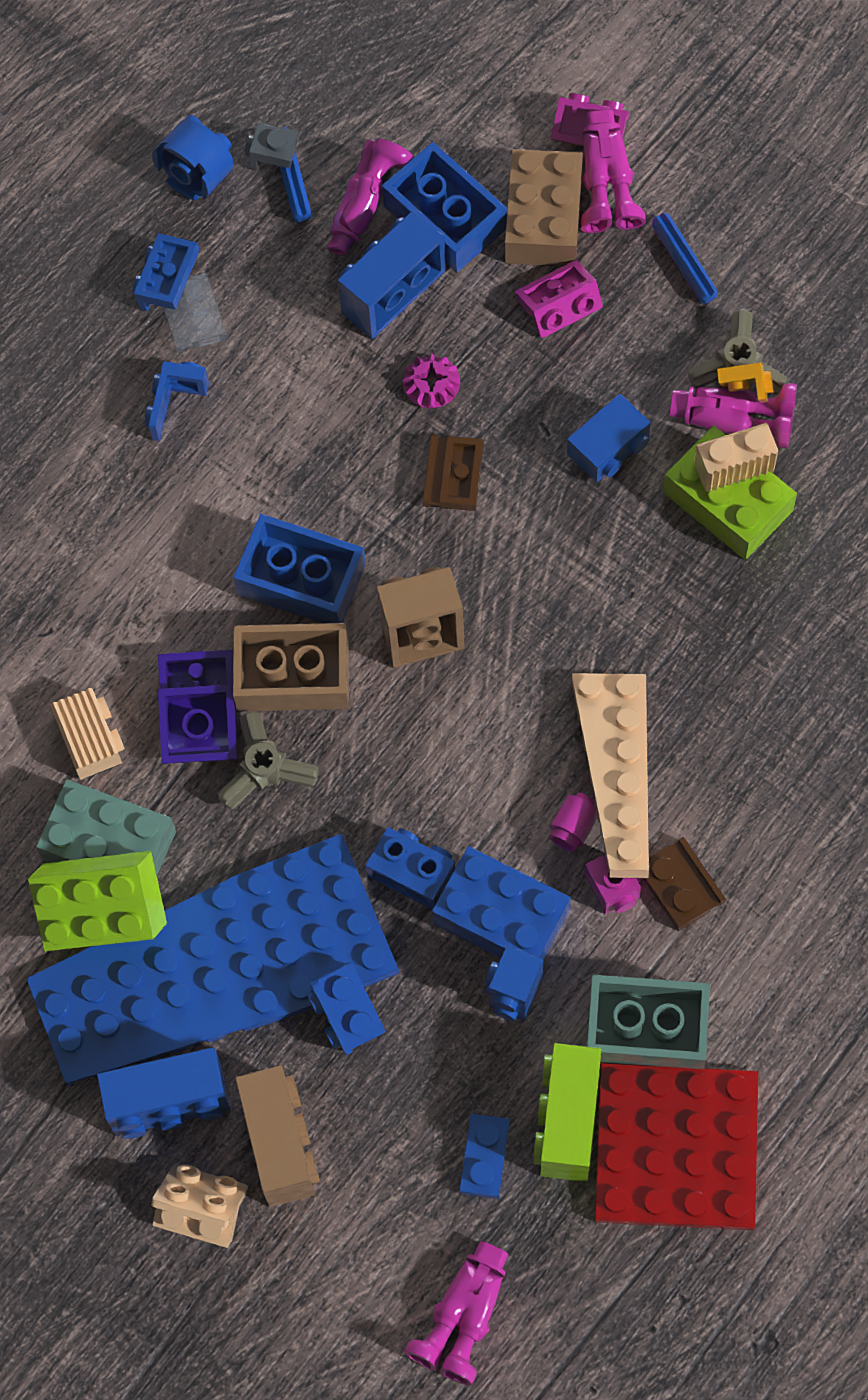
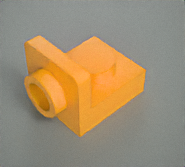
[717,362,773,403]

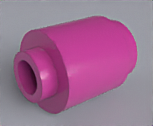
[549,793,598,852]

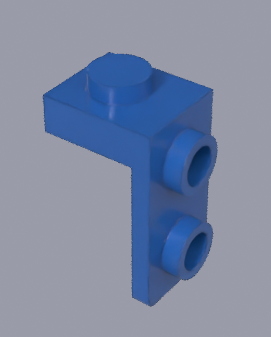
[145,361,209,441]

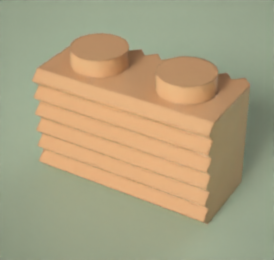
[694,423,778,493]
[50,688,125,780]

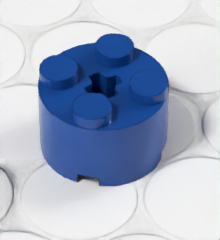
[152,115,233,201]

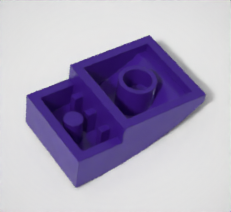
[158,649,238,764]

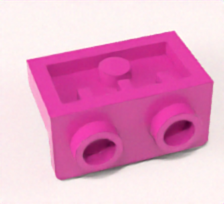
[550,93,630,146]
[515,260,603,338]

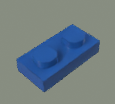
[460,1114,510,1200]

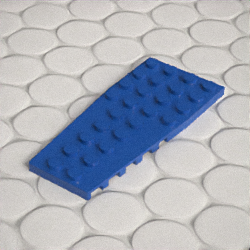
[27,833,399,1086]

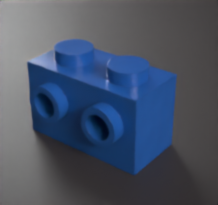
[567,394,651,483]
[365,827,456,910]
[485,945,543,1022]

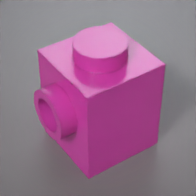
[585,855,641,914]

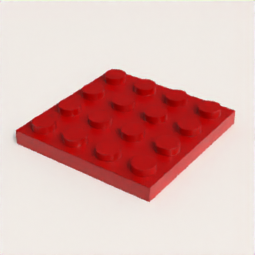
[595,1063,758,1231]

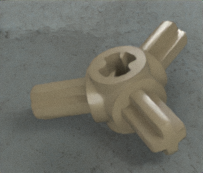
[688,309,788,395]
[218,712,319,809]

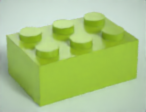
[663,425,797,560]
[28,851,167,951]
[534,1043,602,1182]

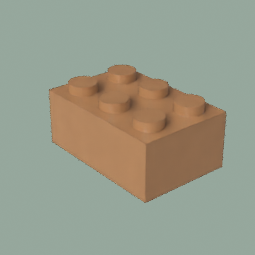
[505,149,583,266]
[377,567,465,668]
[233,623,349,712]
[236,1065,320,1207]

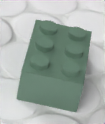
[36,779,176,875]
[587,974,710,1069]

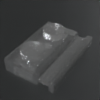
[163,273,227,354]

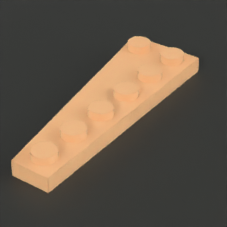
[572,673,649,878]

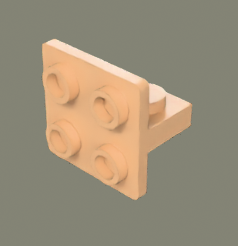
[151,1164,248,1248]

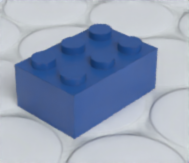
[382,142,507,273]
[338,210,446,339]
[233,513,366,624]
[432,846,571,960]
[97,1047,231,1139]

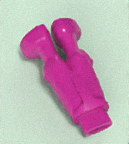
[579,110,646,233]
[327,138,414,255]
[669,383,797,448]
[404,1241,509,1385]

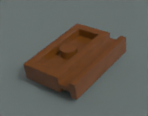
[423,435,484,511]
[643,837,726,931]

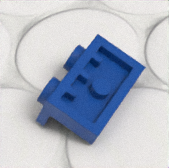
[132,233,200,311]
[307,961,386,1055]

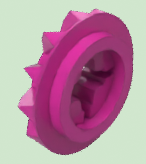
[403,353,460,408]

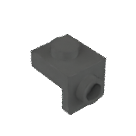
[245,122,299,170]

